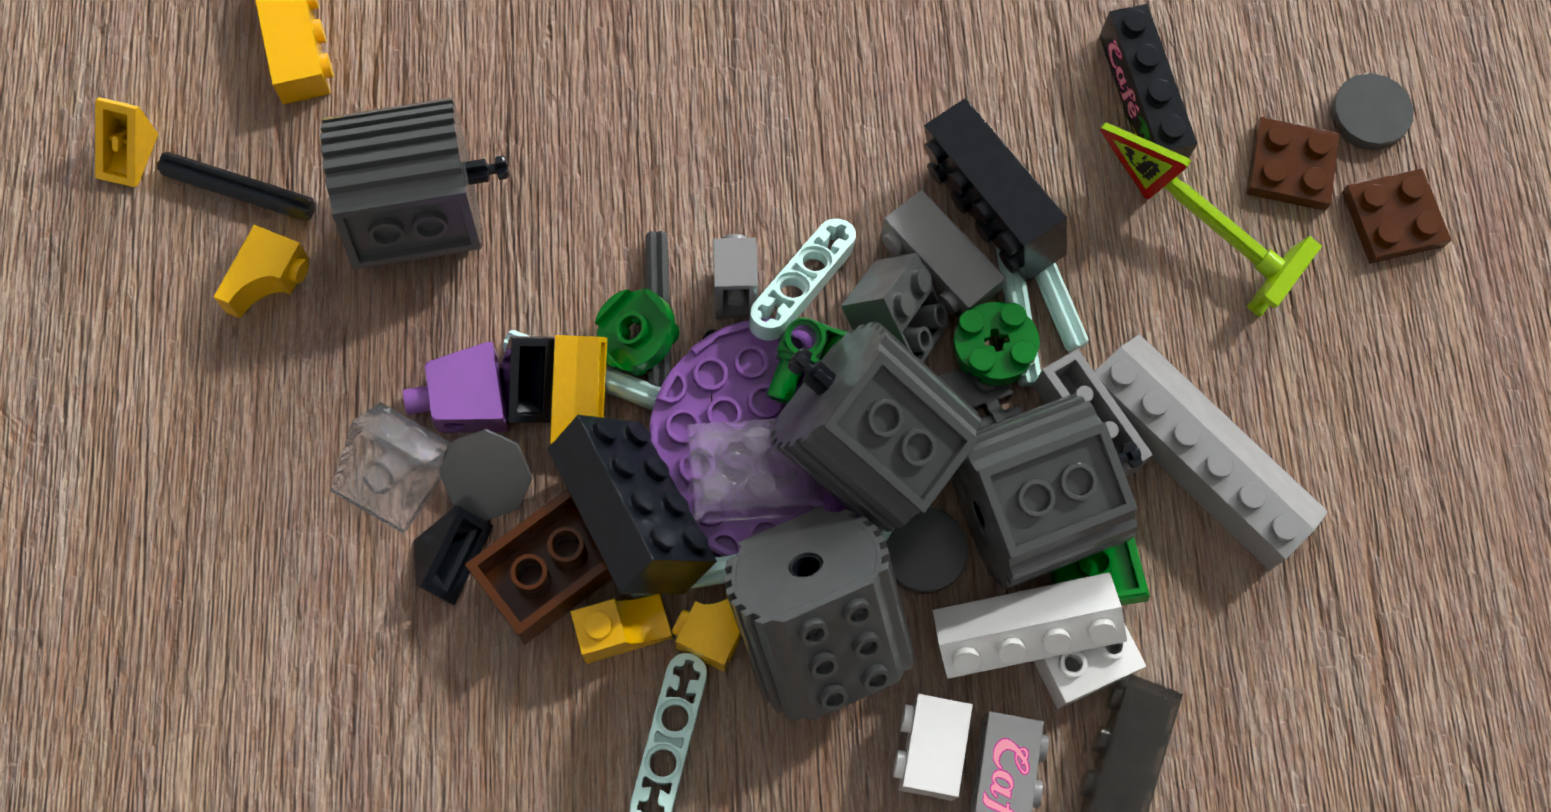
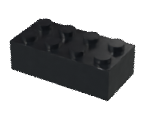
[924,98,1067,282]
[548,415,717,594]

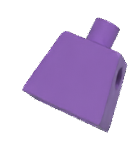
[403,341,508,433]

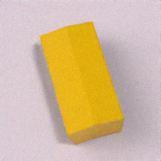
[550,335,607,444]

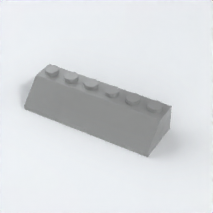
[1094,334,1328,571]

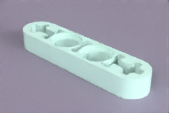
[749,219,856,341]
[630,653,707,812]

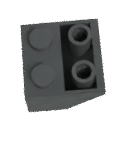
[841,253,950,362]

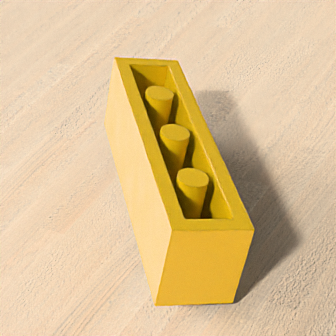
[255,0,334,105]

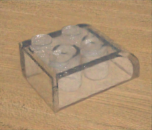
[685,419,824,523]

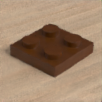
[1246,117,1340,211]
[1342,168,1452,264]

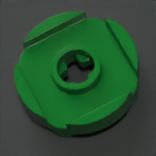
[595,288,680,376]
[952,302,1040,386]

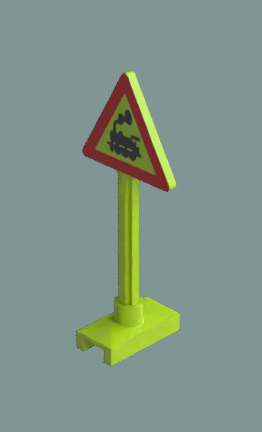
[1100,123,1322,317]

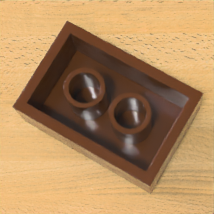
[465,489,612,645]

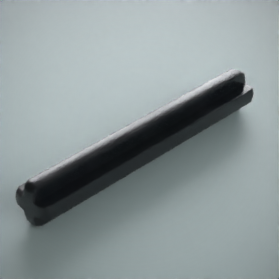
[157,152,316,221]

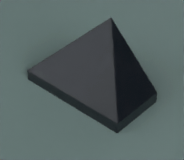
[500,336,555,423]
[413,506,493,605]

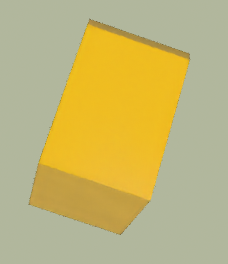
[95,97,159,187]

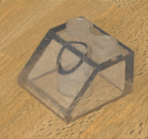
[330,402,451,533]

